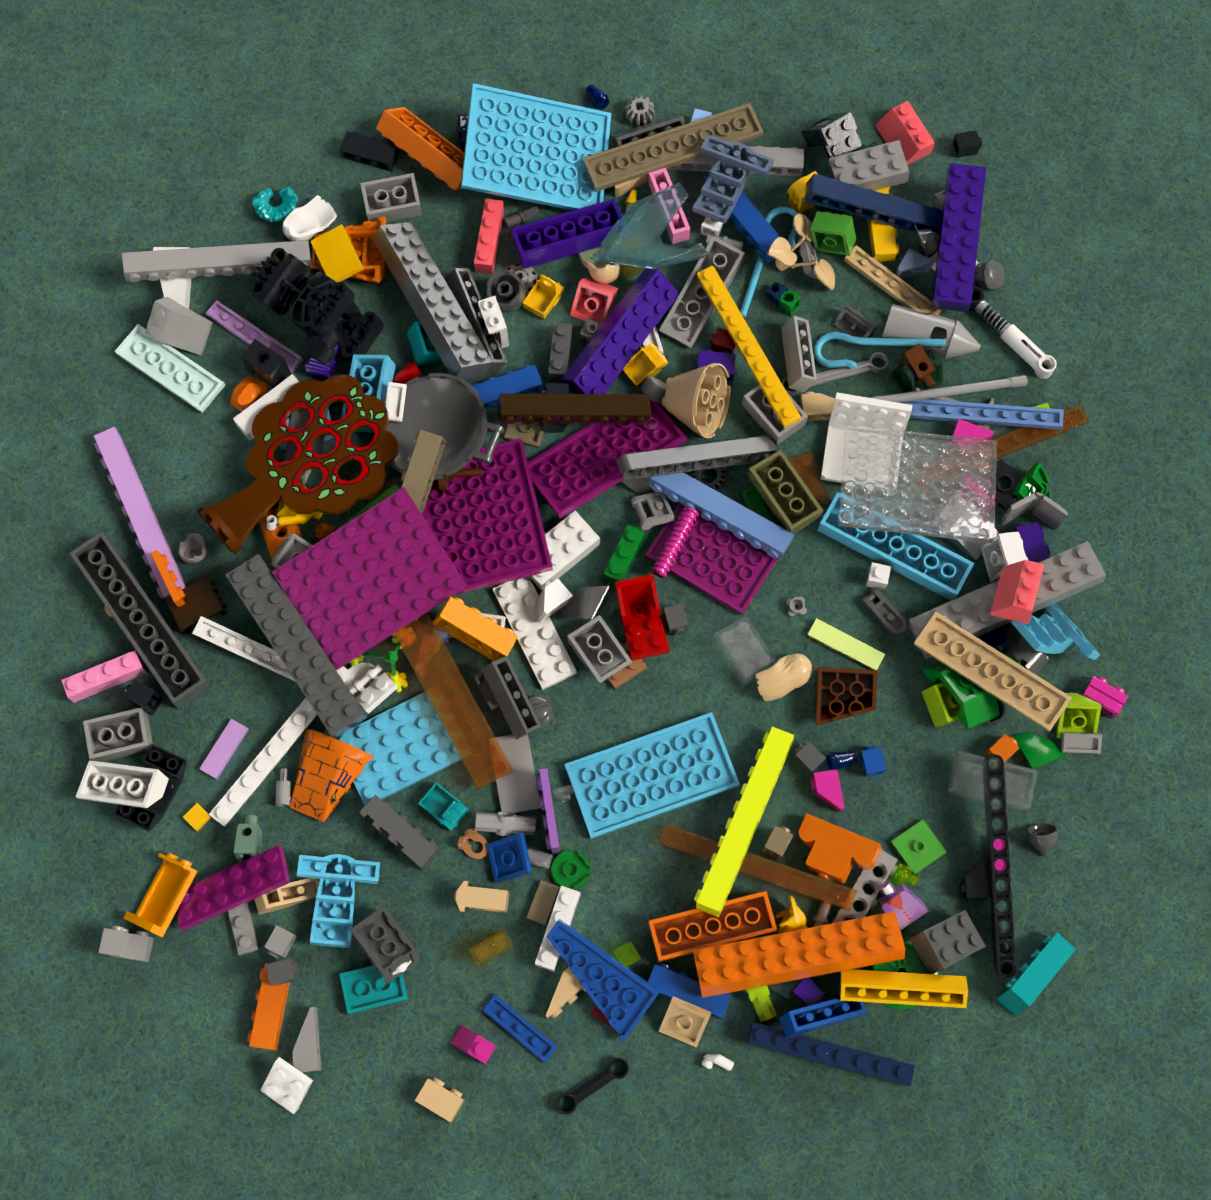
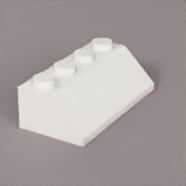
[76,760,169,808]

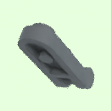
[860,587,907,635]

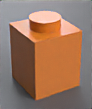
[986,734,1019,765]

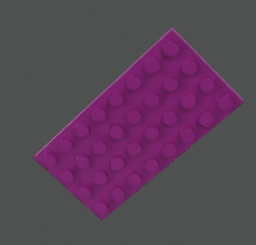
[528,393,687,518]

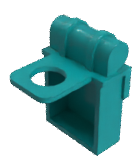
[418,782,469,831]

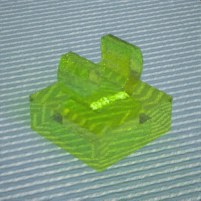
[893,863,919,886]
[613,941,641,967]

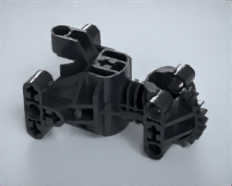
[249,248,384,367]

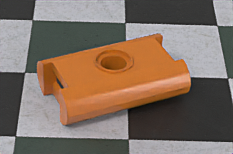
[258,509,303,559]

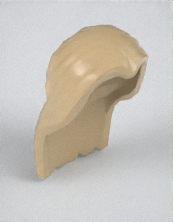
[579,245,620,284]
[756,653,812,701]

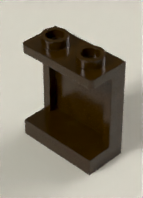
[165,577,227,634]

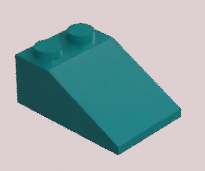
[407,322,442,365]

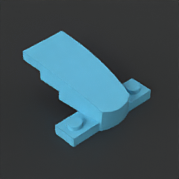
[1011,603,1100,660]
[297,854,380,948]

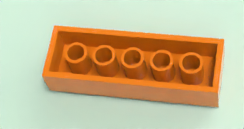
[376,107,464,190]
[648,891,777,963]

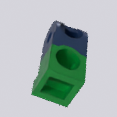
[765,282,801,317]

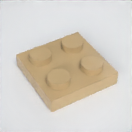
[659,996,711,1048]

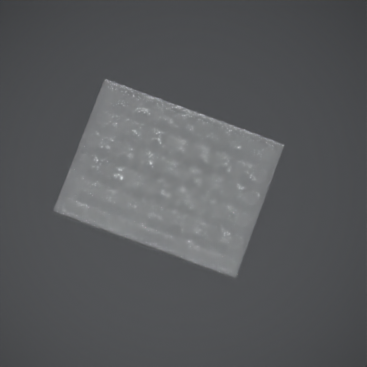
[838,425,997,543]

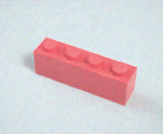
[474,198,504,275]

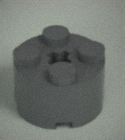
[487,271,527,313]
[1003,634,1050,675]

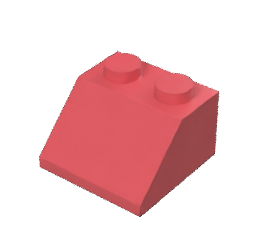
[570,276,619,324]

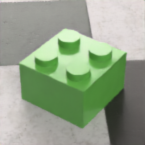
[810,211,856,256]

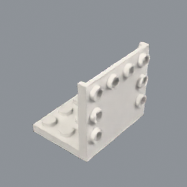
[820,393,912,492]

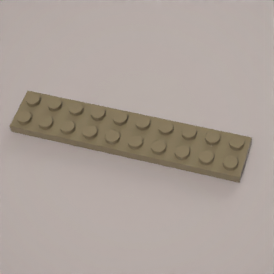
[583,103,764,192]

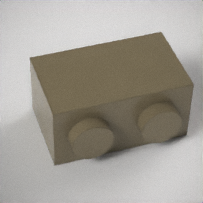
[761,825,793,862]

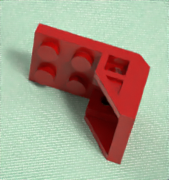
[615,574,670,661]

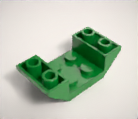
[922,661,1000,730]

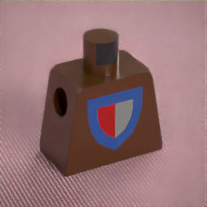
[898,343,936,389]

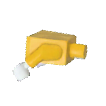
[266,483,323,530]

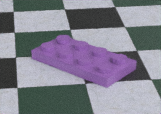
[536,768,560,854]

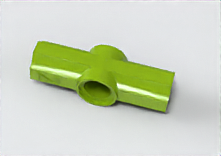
[745,986,777,1023]

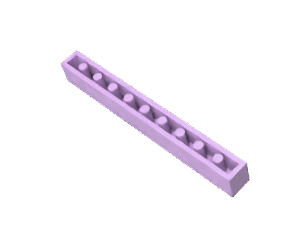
[94,427,186,600]

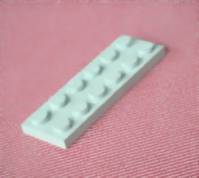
[115,324,225,413]

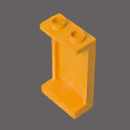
[123,852,197,937]

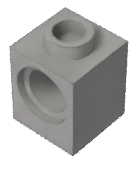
[264,925,297,959]

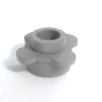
[786,596,807,617]

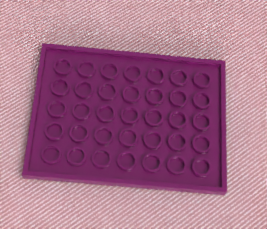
[423,438,553,595]
[272,487,468,671]

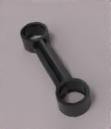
[556,1058,629,1115]

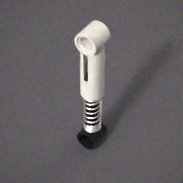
[969,286,1057,379]

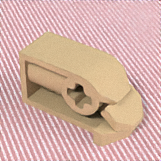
[454,881,509,913]

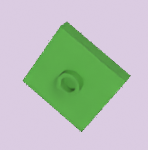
[890,820,947,875]

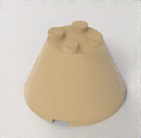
[662,363,730,438]

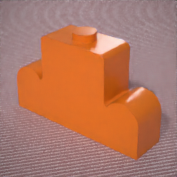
[799,813,882,884]

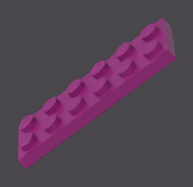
[177,845,290,931]

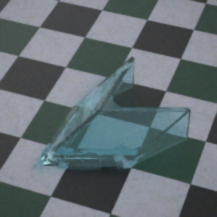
[590,182,710,270]

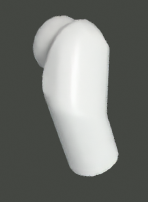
[702,1054,734,1071]

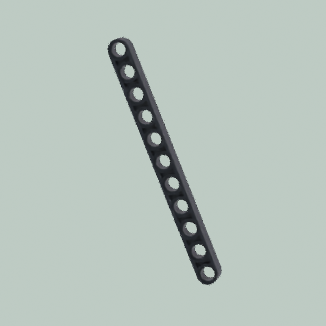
[982,754,1016,978]

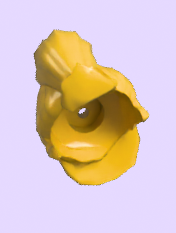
[766,895,808,936]

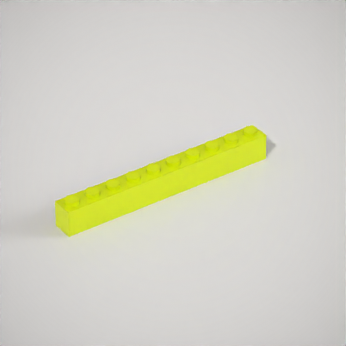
[694,727,794,917]

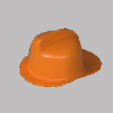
[231,376,268,412]

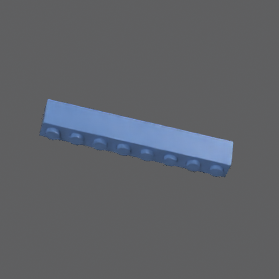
[650,472,794,560]

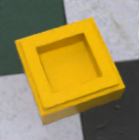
[183,803,212,832]

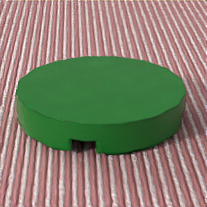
[551,850,591,890]

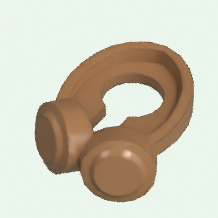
[458,828,488,859]

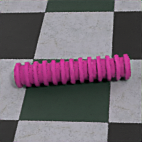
[651,507,699,578]

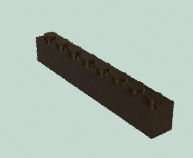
[497,393,651,425]

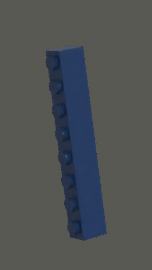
[805,174,942,235]
[746,1022,915,1087]

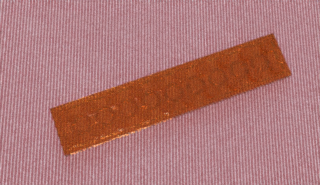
[394,613,513,790]

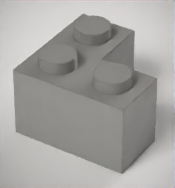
[98,926,154,962]

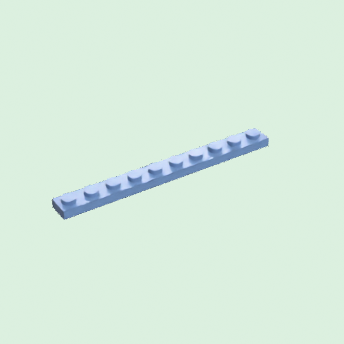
[875,395,1064,430]

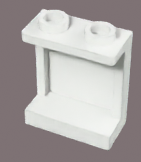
[478,296,509,348]

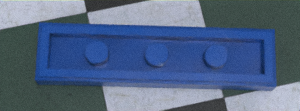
[482,994,558,1063]

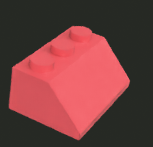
[875,101,935,165]
[990,560,1044,624]

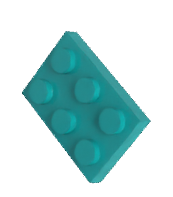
[339,965,409,1015]

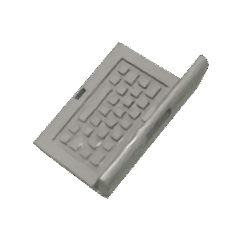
[1001,492,1068,530]

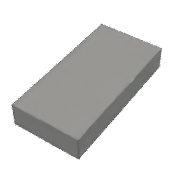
[1060,732,1102,754]

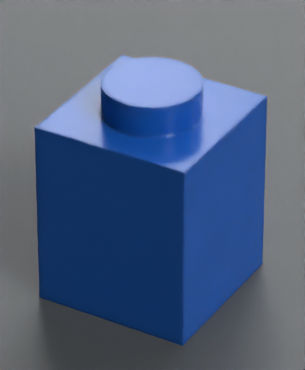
[859,745,887,777]

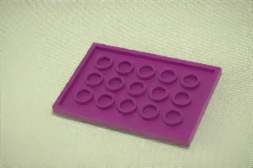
[645,503,778,616]

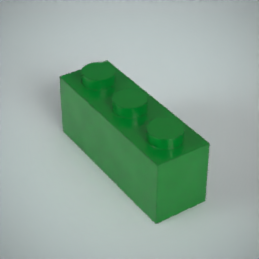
[603,525,645,585]

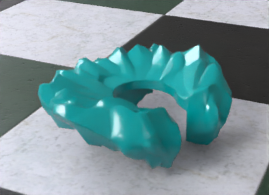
[252,187,298,222]

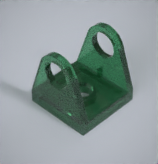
[891,349,943,393]

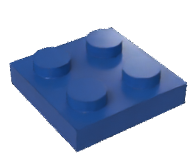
[487,833,532,883]

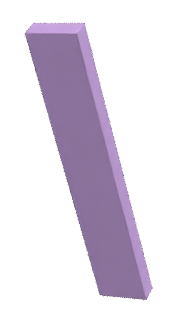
[205,300,303,373]

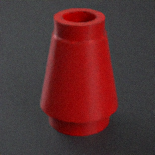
[393,362,422,384]

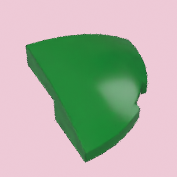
[1013,462,1050,500]
[1012,733,1065,771]

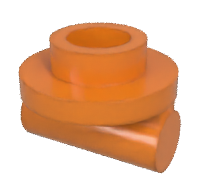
[315,522,336,541]

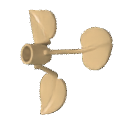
[767,213,835,291]

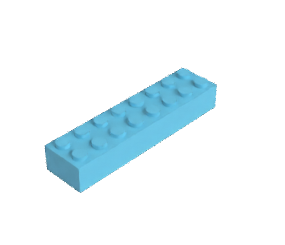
[817,492,974,601]

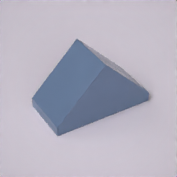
[896,248,933,279]

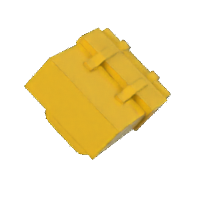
[522,274,565,320]
[623,343,668,388]

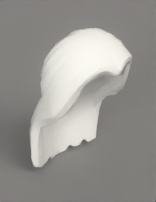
[282,195,337,241]

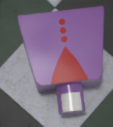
[879,881,928,931]

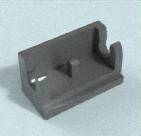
[833,304,877,346]

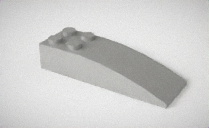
[659,236,745,348]

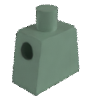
[234,815,262,863]

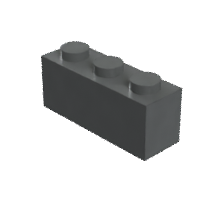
[548,322,573,383]

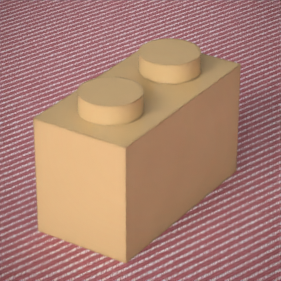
[415,1077,465,1122]

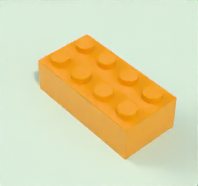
[431,597,518,661]

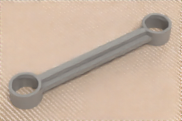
[782,352,888,396]

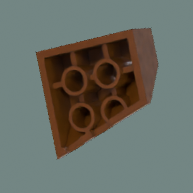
[815,667,877,726]

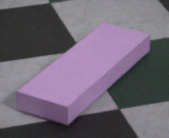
[200,719,249,779]

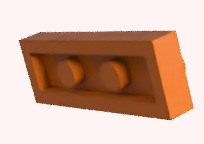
[151,549,186,607]

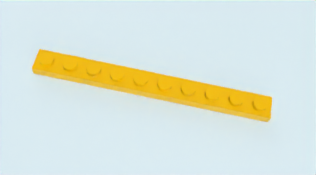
[697,266,801,428]

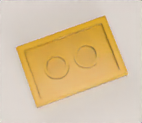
[310,224,364,282]

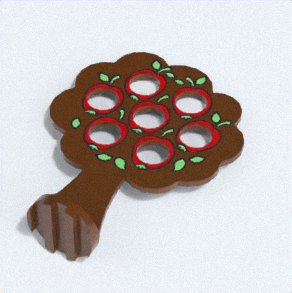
[197,374,399,555]

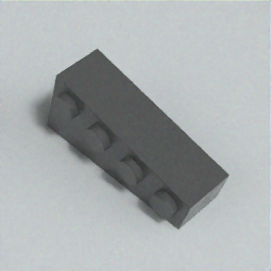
[359,794,439,870]

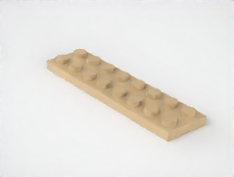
[914,612,1072,732]

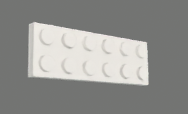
[493,577,577,690]

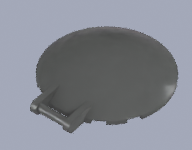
[386,373,504,480]

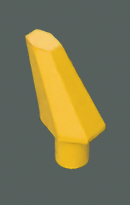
[625,189,637,214]

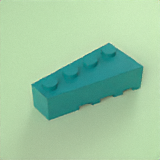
[996,932,1076,1016]

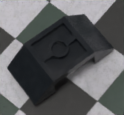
[113,744,187,832]

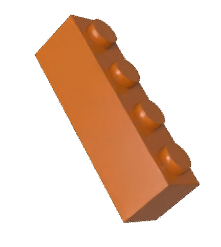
[247,963,290,1051]

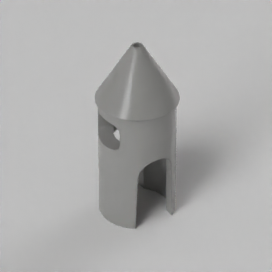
[882,304,981,360]

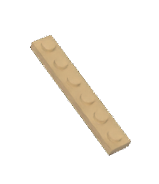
[844,245,942,315]

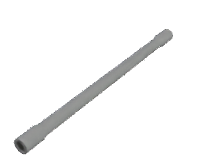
[870,375,1028,403]

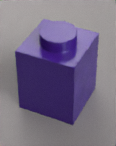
[791,978,825,1007]

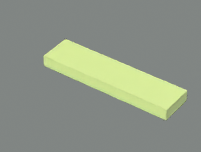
[807,618,885,670]

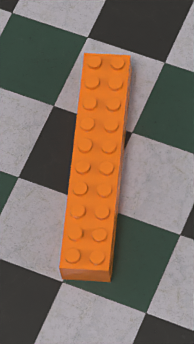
[693,911,905,998]

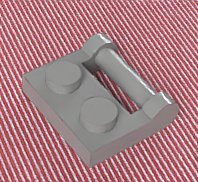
[631,492,674,530]

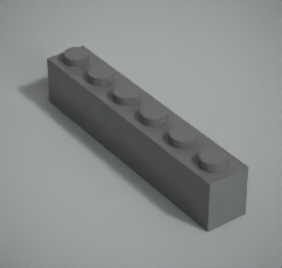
[444,268,507,374]

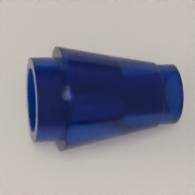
[586,85,609,110]
[827,751,858,771]

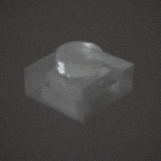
[553,785,574,802]

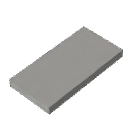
[489,734,541,814]

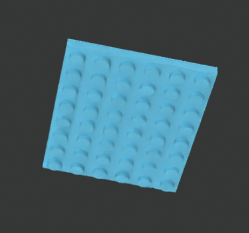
[461,83,611,210]

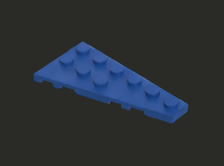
[547,919,660,1043]

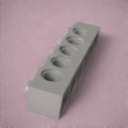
[831,850,898,924]

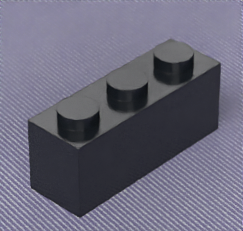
[340,131,399,172]

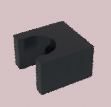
[241,339,291,388]

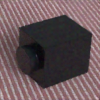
[953,130,982,158]

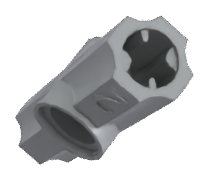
[475,811,536,836]

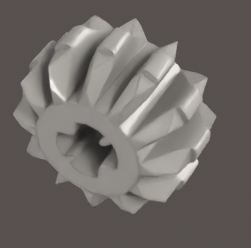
[625,95,655,127]

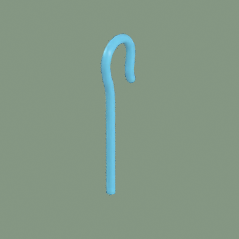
[740,206,799,318]
[813,332,946,369]

